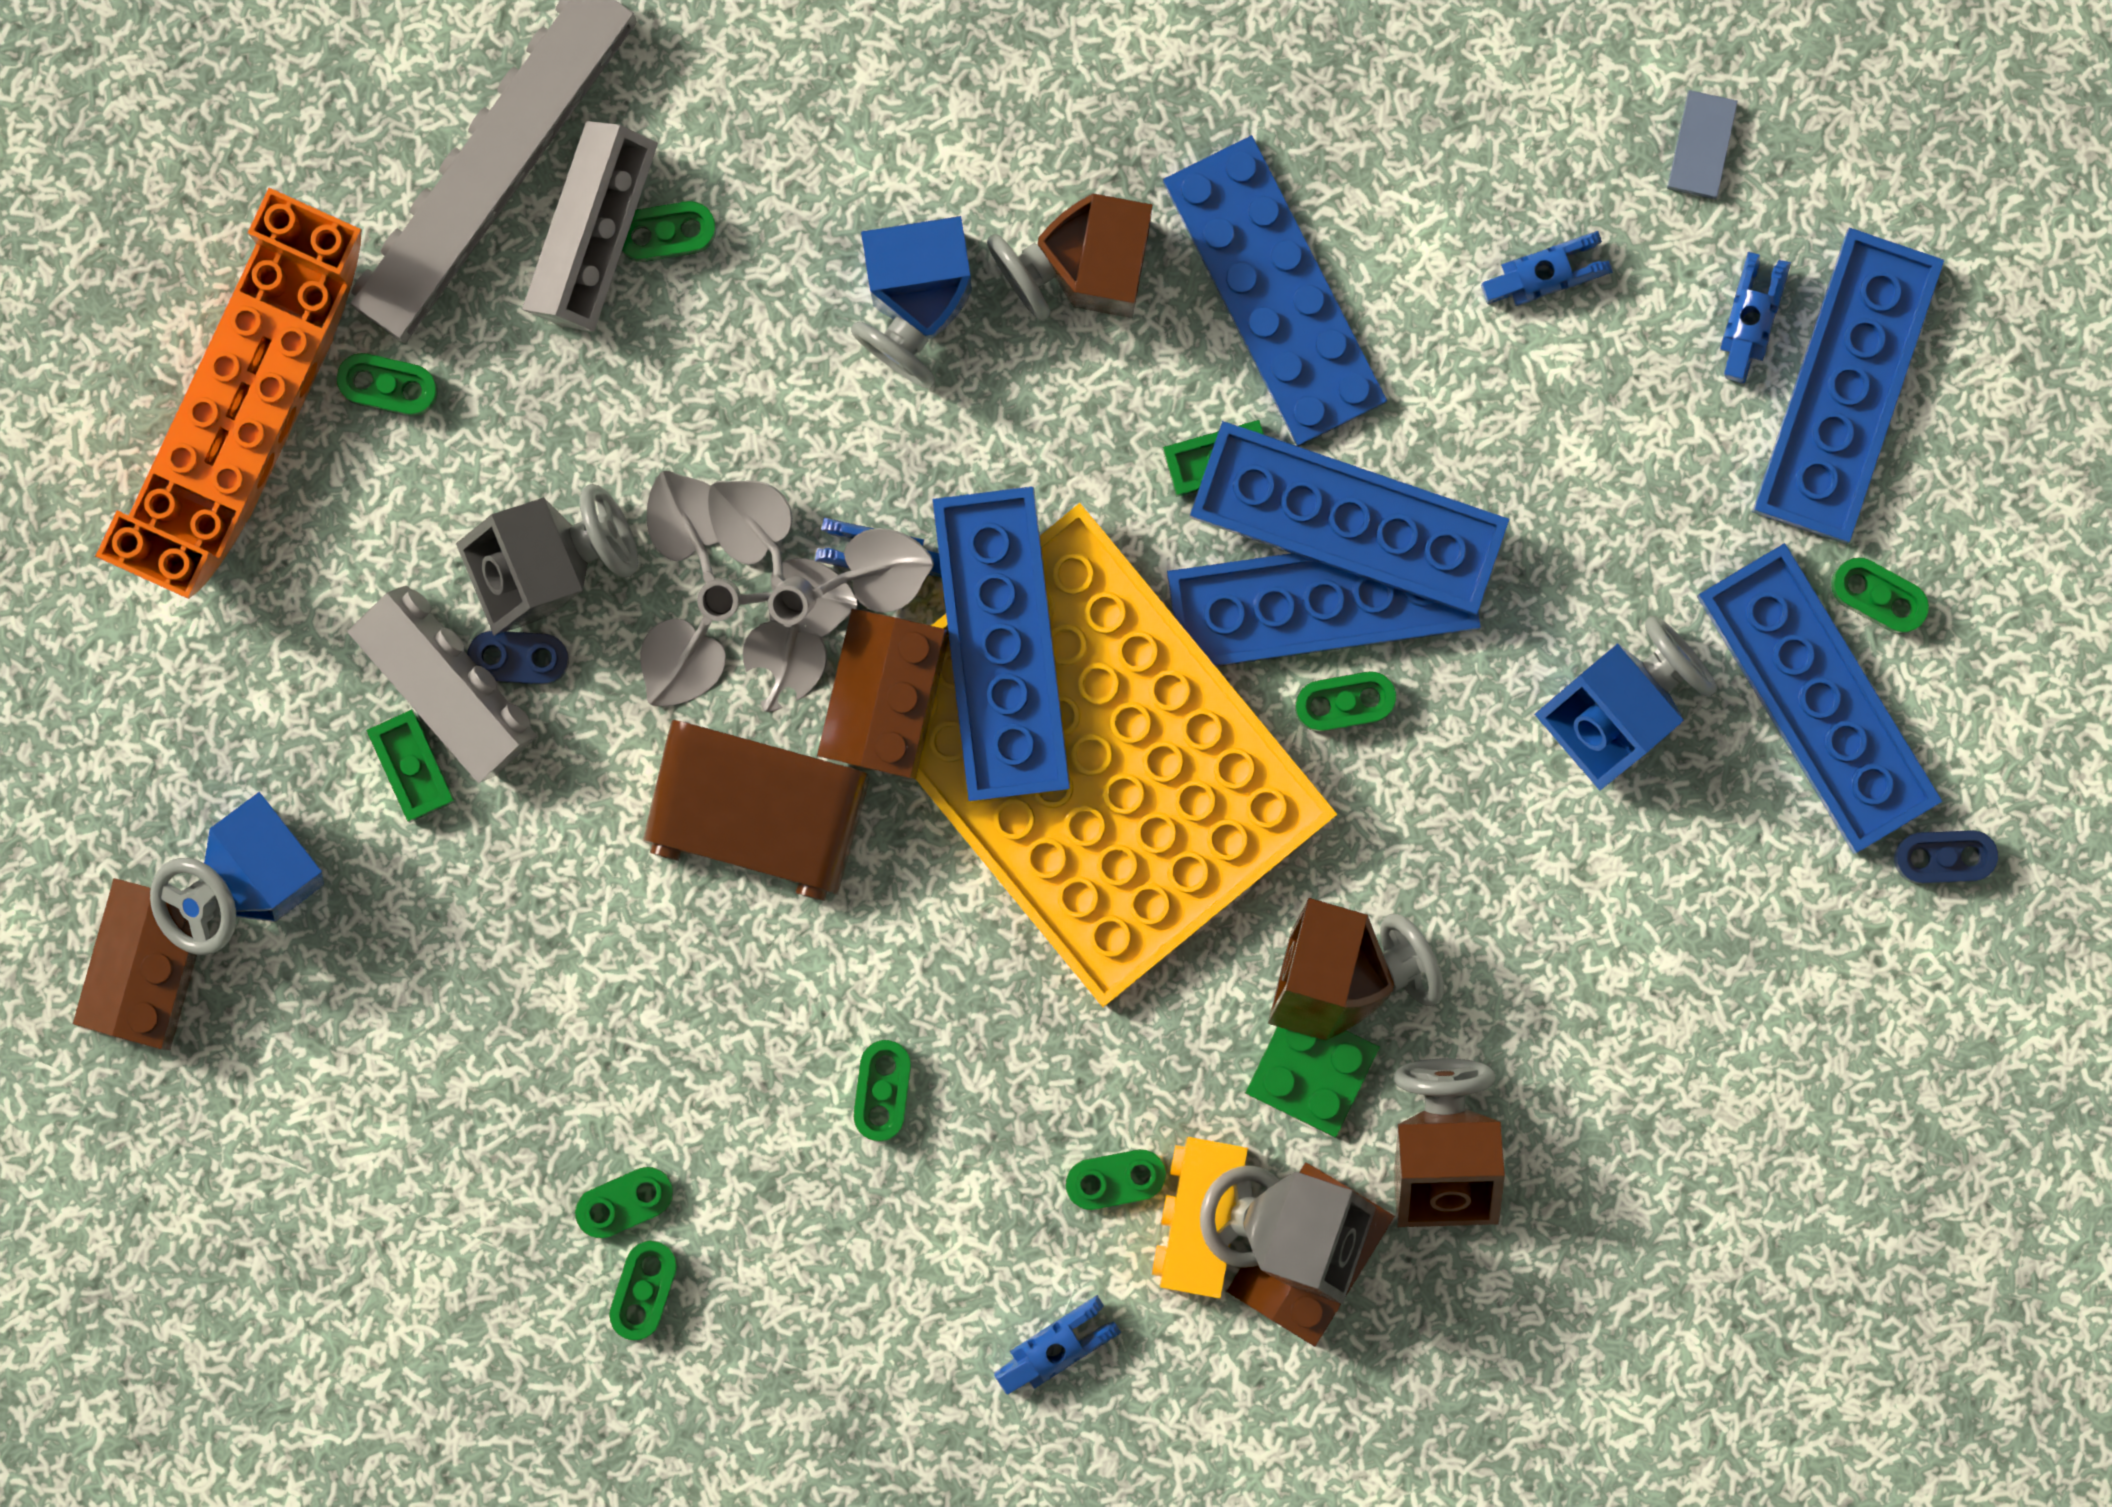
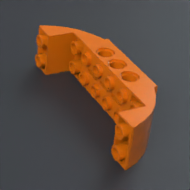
[95,188,362,599]

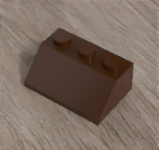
[817,608,949,779]
[73,878,197,1050]
[1226,1162,1395,1347]

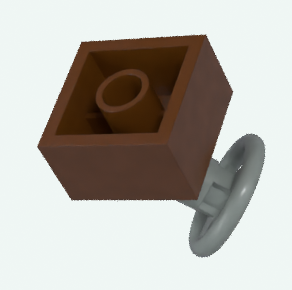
[987,193,1153,320]
[1267,898,1444,1041]
[1394,1058,1505,1227]

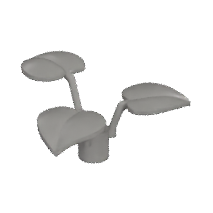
[640,470,858,706]
[708,480,934,712]

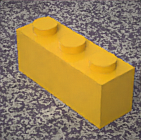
[1151,1137,1248,1299]

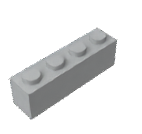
[522,121,658,332]
[347,585,538,784]

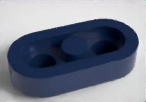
[467,631,569,685]
[1894,830,1998,884]

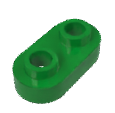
[621,201,716,262]
[336,353,438,417]
[1831,557,1929,634]
[1295,671,1396,732]
[853,1040,911,1141]
[1066,1149,1166,1210]
[575,1167,673,1238]
[609,1240,677,1340]

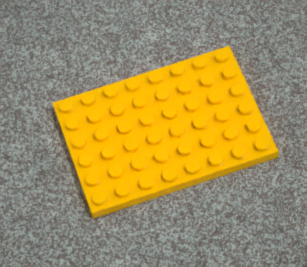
[916,503,1338,1007]

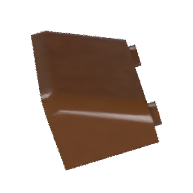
[643,720,870,901]

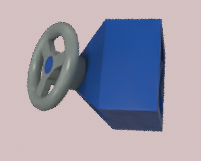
[851,216,972,388]
[1534,616,1717,791]
[150,791,324,955]

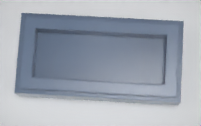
[1667,90,1738,200]

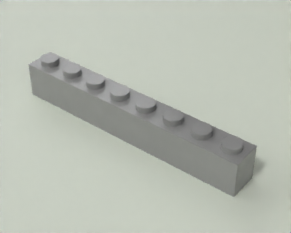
[350,0,637,345]

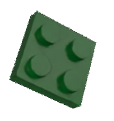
[1244,1027,1380,1138]

